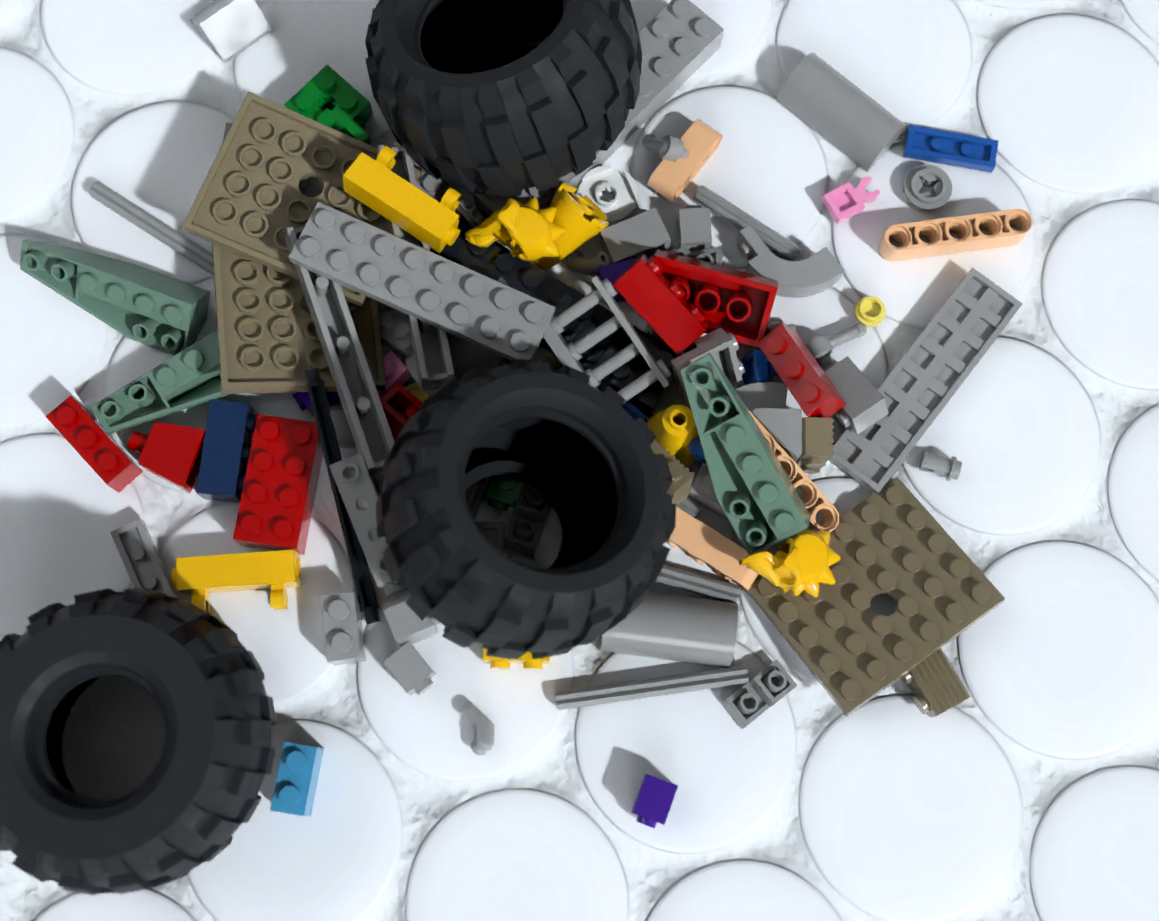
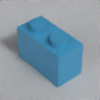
[270,742,324,816]

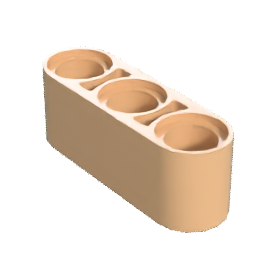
[647,119,723,202]

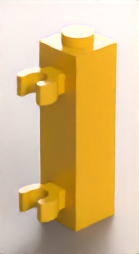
[343,146,461,253]
[172,549,301,614]

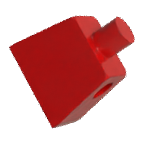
[128,422,205,493]

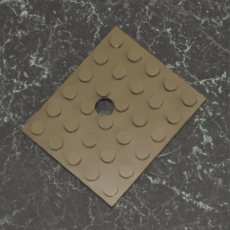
[182,91,422,307]
[212,243,386,394]
[748,477,1005,717]

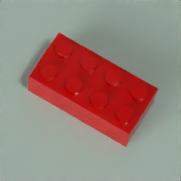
[639,249,778,348]
[233,414,323,555]

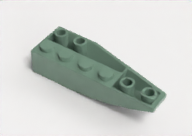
[20,239,210,356]
[91,330,229,434]
[680,353,811,555]

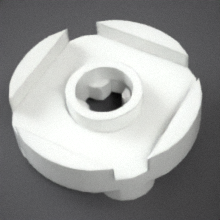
[577,165,638,222]

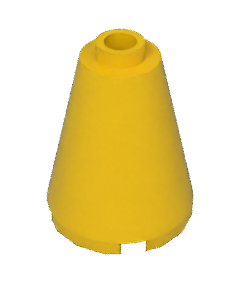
[530,182,609,269]
[646,405,700,468]

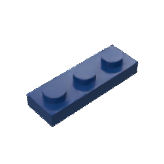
[903,125,998,173]

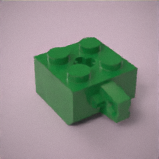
[284,65,374,145]

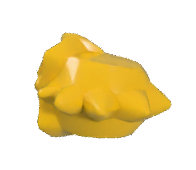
[465,197,565,261]
[738,529,841,598]

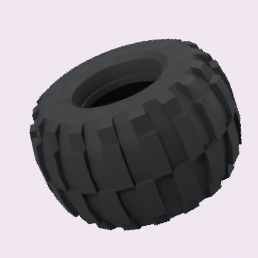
[365,0,642,197]
[376,359,676,659]
[0,588,276,895]

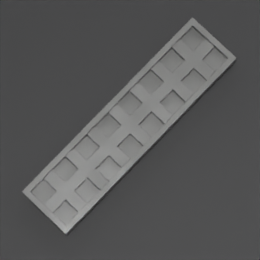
[289,202,556,362]
[829,267,1023,494]

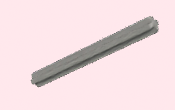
[89,181,214,275]
[555,665,749,710]

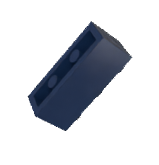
[196,400,257,502]

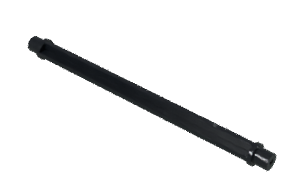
[304,368,381,624]

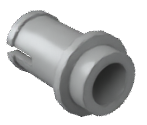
[919,451,962,481]

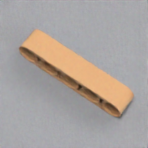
[878,209,1033,262]
[748,410,840,532]
[666,507,759,592]

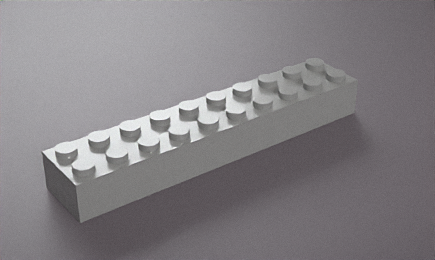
[473,0,724,218]

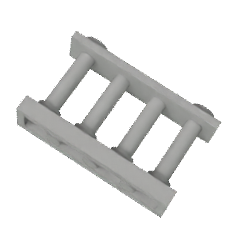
[543,276,672,403]
[329,453,408,598]

